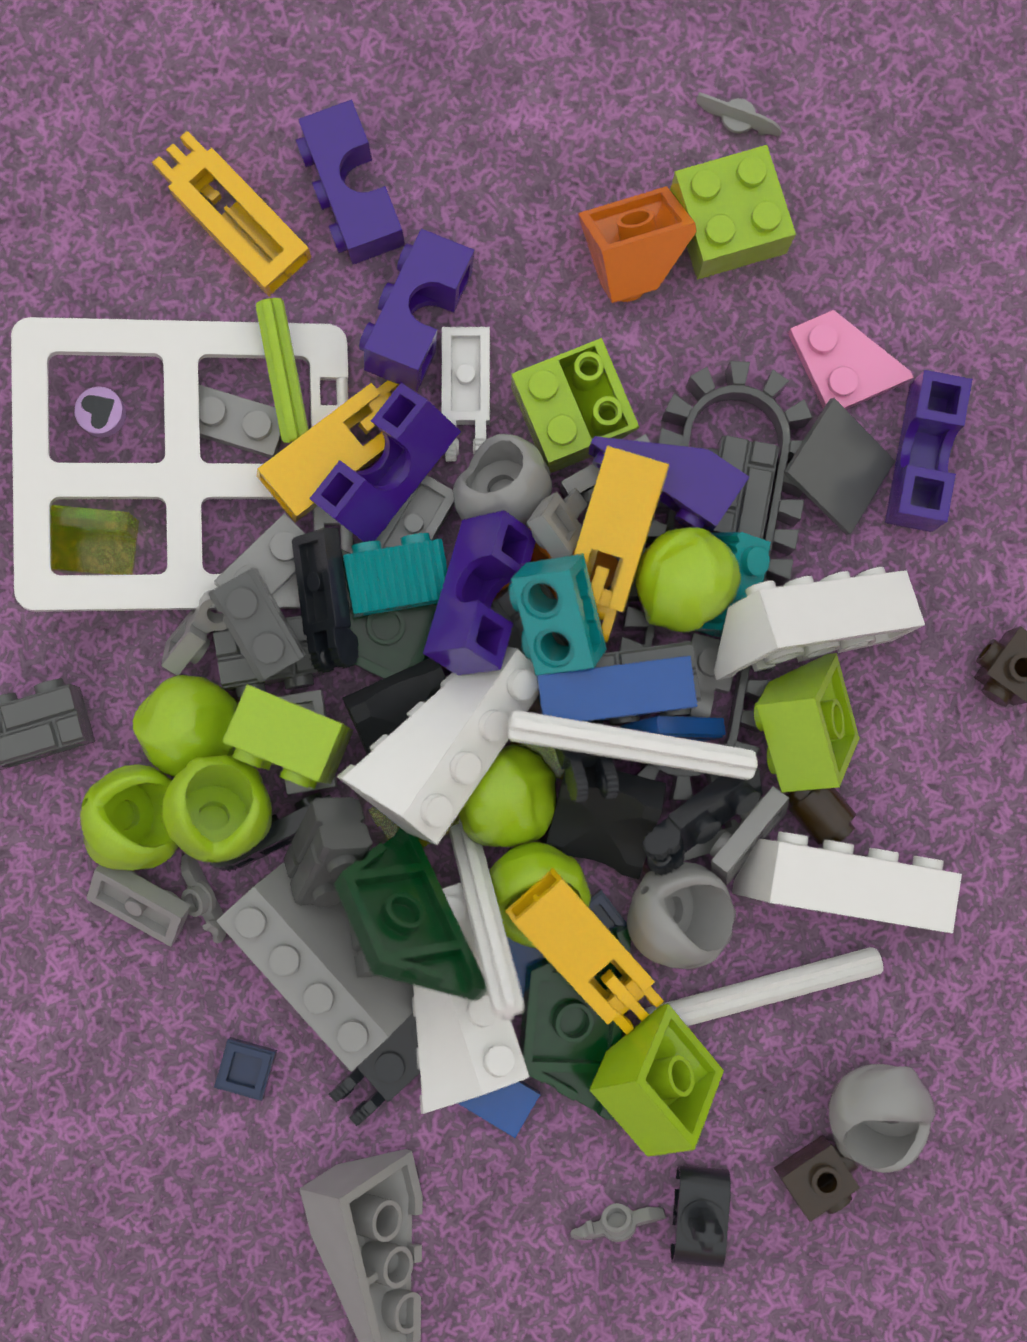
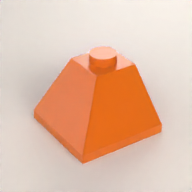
[578,186,697,303]

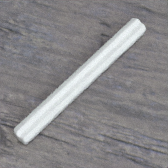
[507,711,758,780]
[449,821,524,1021]
[645,947,884,1026]

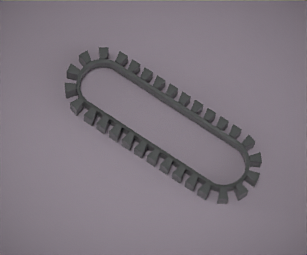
[606,361,812,801]

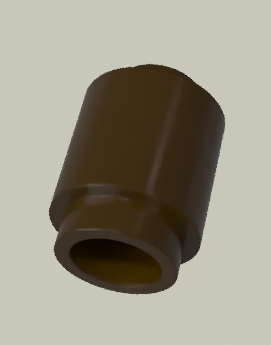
[785,788,856,845]

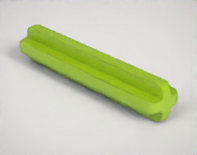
[256,298,309,443]

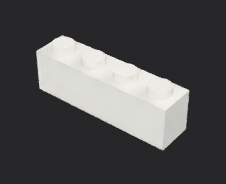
[714,567,925,680]
[337,647,539,845]
[732,831,962,933]
[412,883,530,1114]

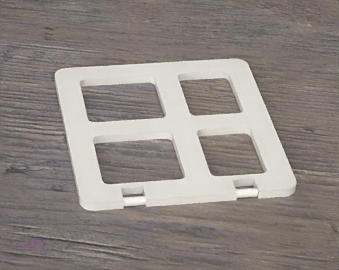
[11,317,353,612]

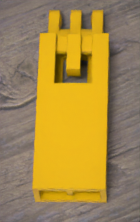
[152,131,312,296]
[256,380,399,523]
[574,446,670,643]
[505,868,664,1035]

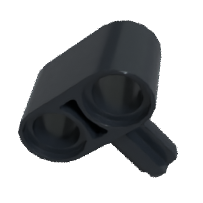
[670,1165,731,1267]

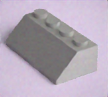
[216,862,414,1072]

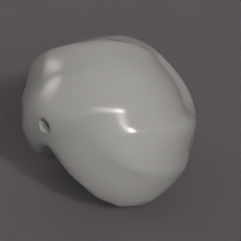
[453,433,552,527]
[627,862,736,969]
[829,1064,935,1173]

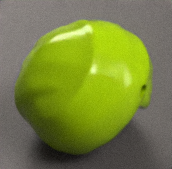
[635,527,741,633]
[132,675,238,776]
[458,744,557,847]
[161,755,272,862]
[80,764,179,871]
[489,842,591,948]

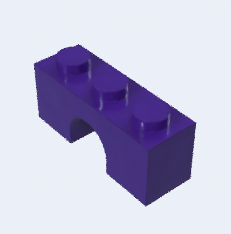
[295,99,405,265]
[359,228,474,392]
[885,370,973,532]
[309,383,461,542]
[423,510,536,676]

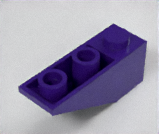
[588,436,749,533]

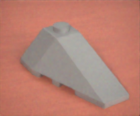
[299,1149,423,1342]

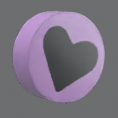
[74,387,126,437]

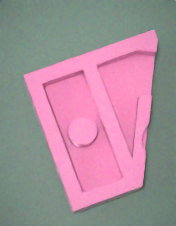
[788,310,914,409]

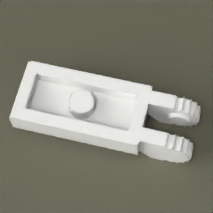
[442,327,490,461]

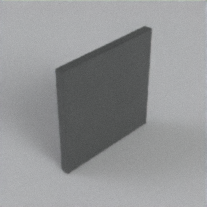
[783,398,895,535]

